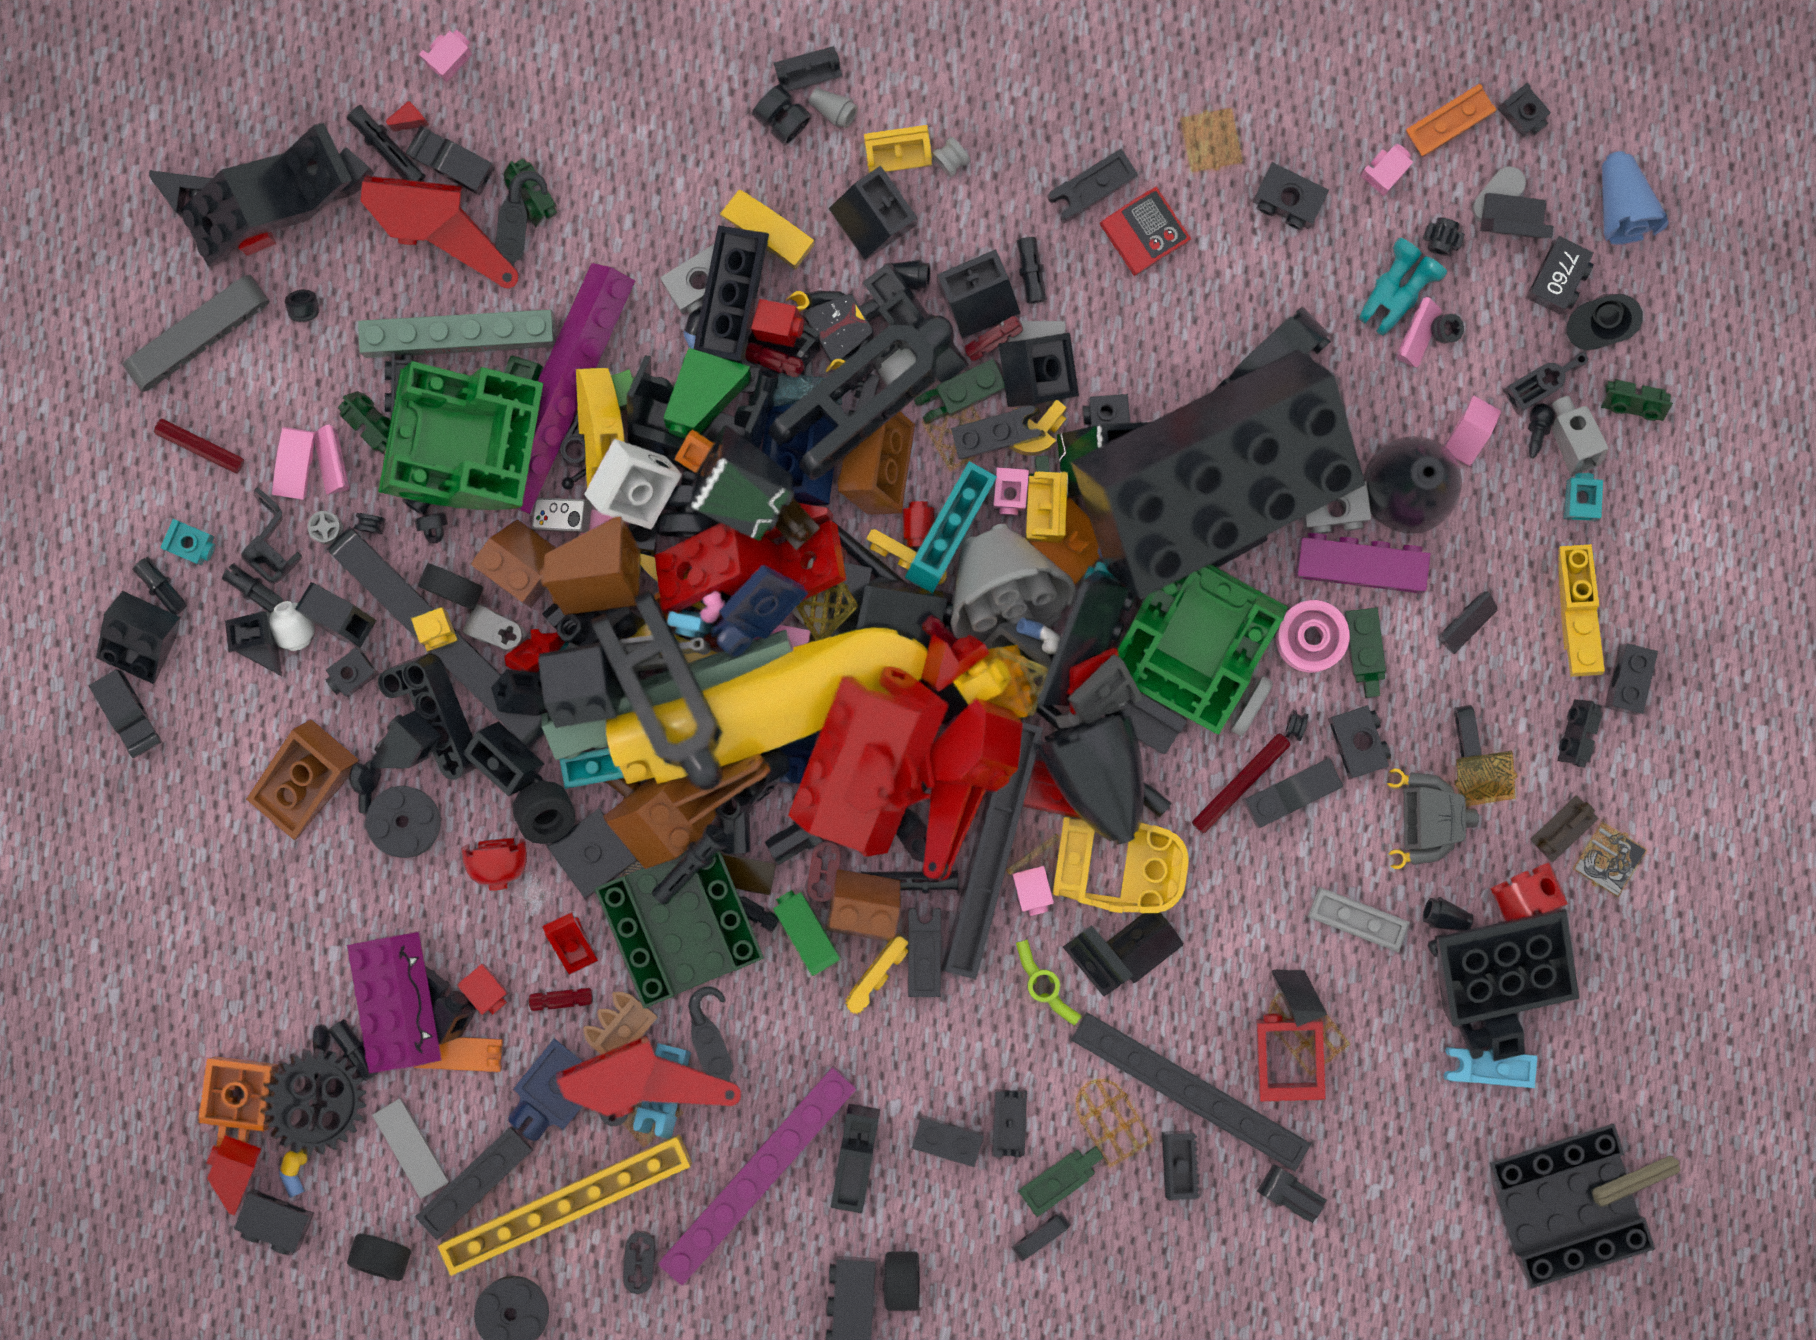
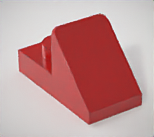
[921,634,990,692]
[542,912,598,974]

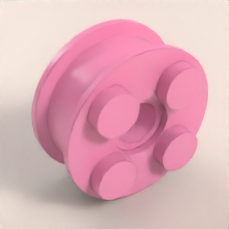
[1275,600,1350,673]

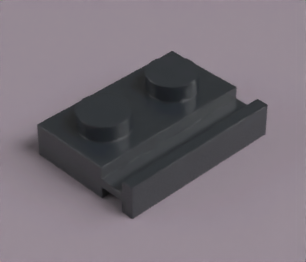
[1063,925,1133,997]

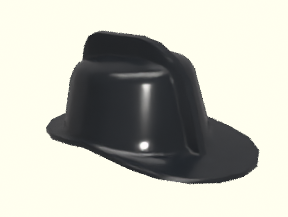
[1567,294,1643,351]

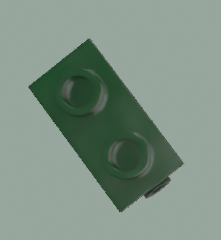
[503,158,558,228]
[1601,379,1673,421]
[337,391,391,454]

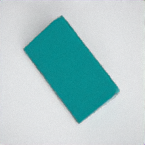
[559,748,624,789]

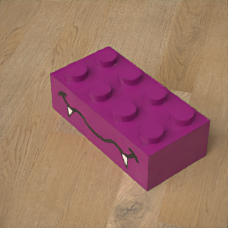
[347,932,441,1073]

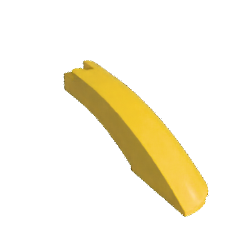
[606,628,928,784]

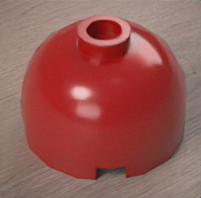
[461,838,527,891]

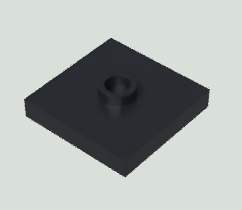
[547,808,638,899]

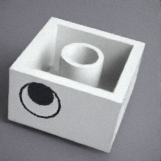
[584,439,682,529]

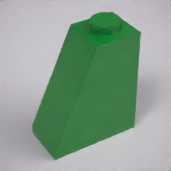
[663,348,752,438]
[773,890,842,977]

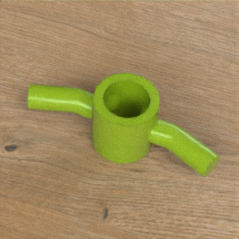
[1016,939,1082,1026]

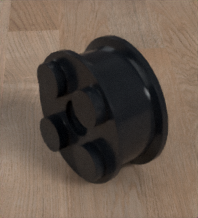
[366,786,441,858]
[474,1276,549,1340]

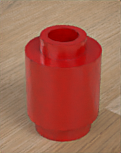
[902,501,935,548]

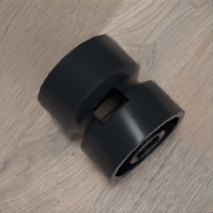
[751,84,812,146]

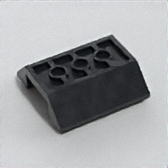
[1489,1123,1655,1289]

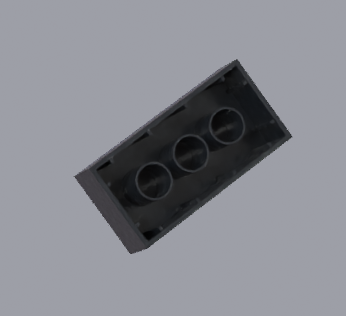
[1071,349,1365,599]

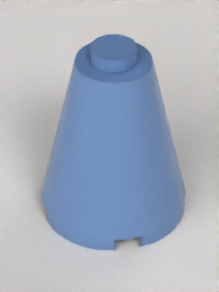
[1602,151,1669,245]

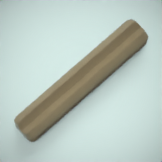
[1592,1156,1680,1207]

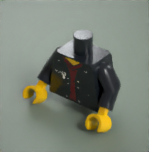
[786,290,882,372]

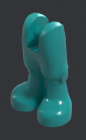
[1359,237,1448,336]

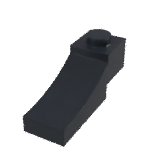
[1243,758,1344,829]

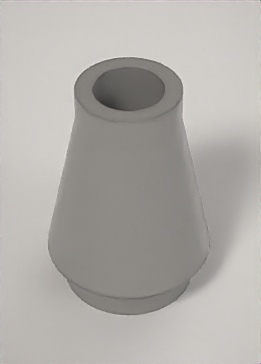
[809,87,858,128]

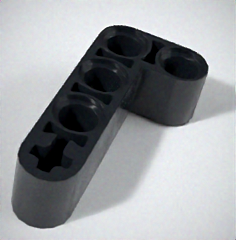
[378,653,477,780]

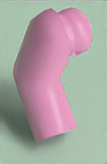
[700,591,725,623]

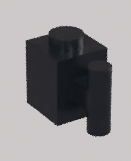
[1459,1013,1525,1062]

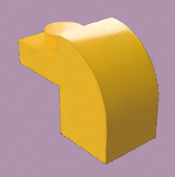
[1009,400,1067,456]

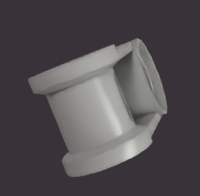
[462,604,528,652]

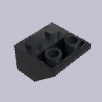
[829,165,917,261]
[937,249,1021,339]
[96,591,181,684]

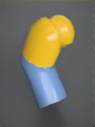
[279,1149,308,1198]

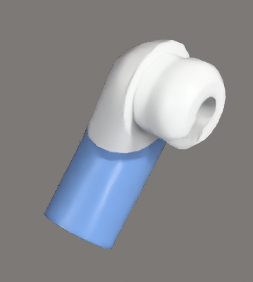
[1016,618,1061,654]

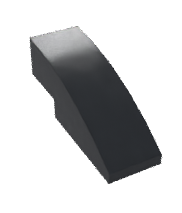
[830,1104,880,1213]

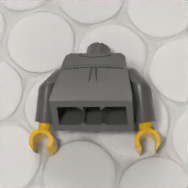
[1387,768,1479,869]

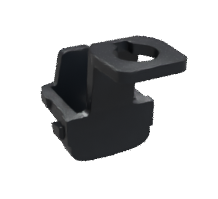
[241,487,302,584]

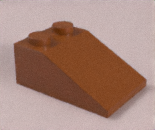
[838,411,915,515]
[246,719,359,840]

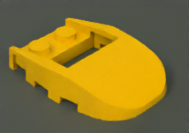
[1053,817,1189,913]

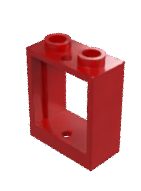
[1256,1013,1326,1102]

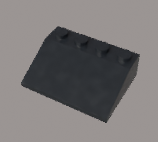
[1037,569,1136,706]
[1437,908,1580,1027]

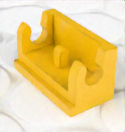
[864,125,932,173]
[1026,472,1068,543]

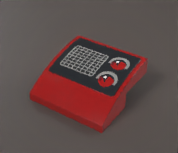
[1099,186,1191,276]

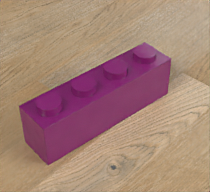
[1294,533,1431,594]

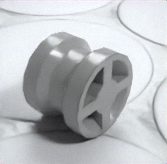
[931,137,971,178]
[308,511,343,545]

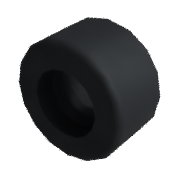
[513,781,576,844]
[347,1233,411,1281]
[884,1252,920,1311]

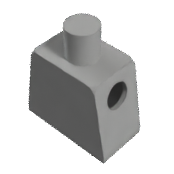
[1552,396,1609,477]

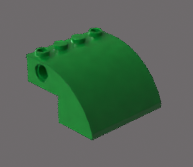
[378,361,543,510]
[1117,564,1288,735]

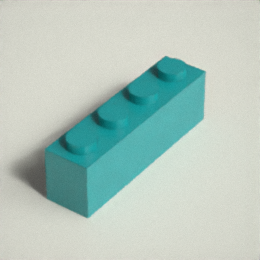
[904,461,997,593]

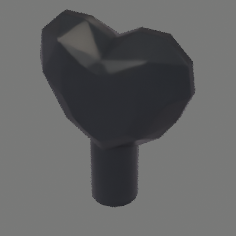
[348,760,381,813]

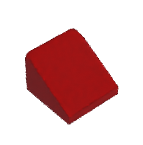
[386,101,429,132]

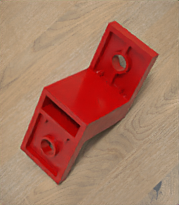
[654,520,846,615]

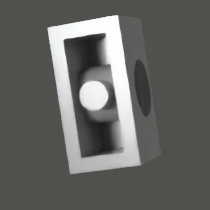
[660,244,714,315]
[1302,481,1371,534]

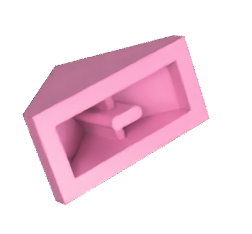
[1445,395,1501,467]

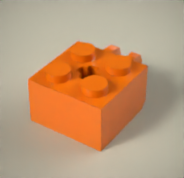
[199,1056,279,1147]

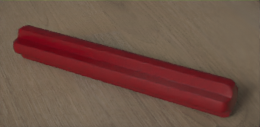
[1192,733,1290,833]

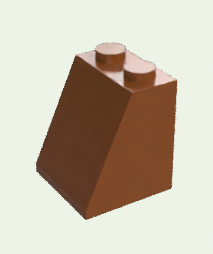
[540,516,641,615]
[470,519,556,609]
[825,869,900,942]

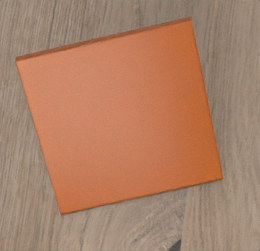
[1029,497,1100,585]

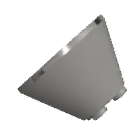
[951,524,1077,643]

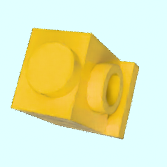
[411,608,458,652]
[953,657,1012,704]

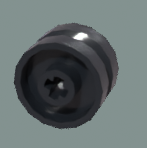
[657,486,721,539]

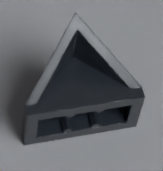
[225,611,282,677]

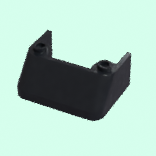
[627,355,768,468]

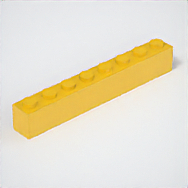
[437,1134,693,1276]

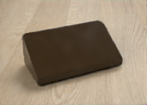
[721,853,777,895]

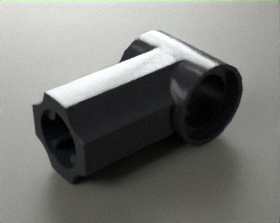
[715,789,754,854]
[765,821,826,865]
[1257,1163,1327,1223]

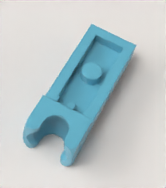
[667,609,717,641]
[633,1043,691,1139]
[1443,1047,1537,1088]

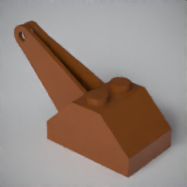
[603,755,770,869]

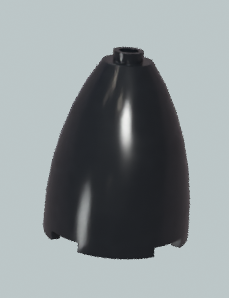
[1364,436,1462,534]
[1036,708,1144,845]

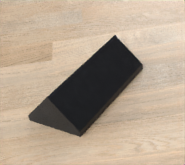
[694,225,769,362]

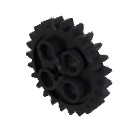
[260,1048,366,1156]

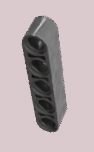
[123,275,270,392]

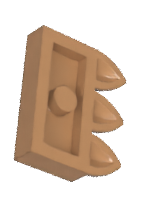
[583,992,658,1054]

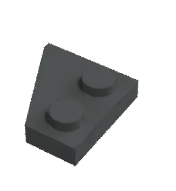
[1068,654,1143,724]

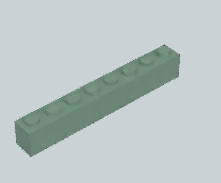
[542,629,793,760]

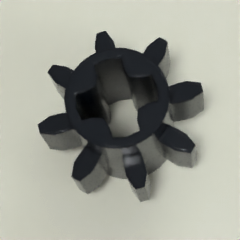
[1423,217,1465,256]

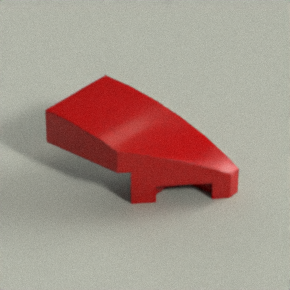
[504,629,565,673]

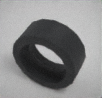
[418,563,484,610]

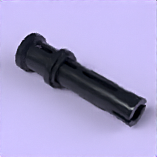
[652,824,729,905]

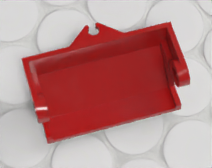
[788,666,948,857]

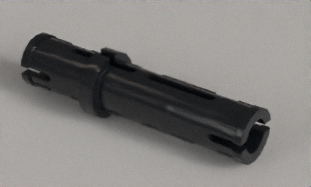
[346,105,426,181]
[861,868,958,894]

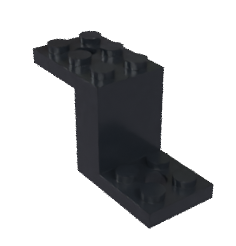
[180,122,352,267]

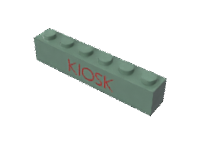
[358,309,556,358]

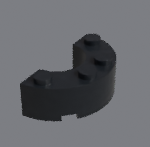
[1214,307,1331,390]

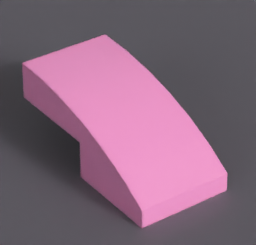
[272,427,315,500]

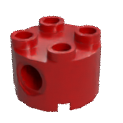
[1490,862,1568,921]

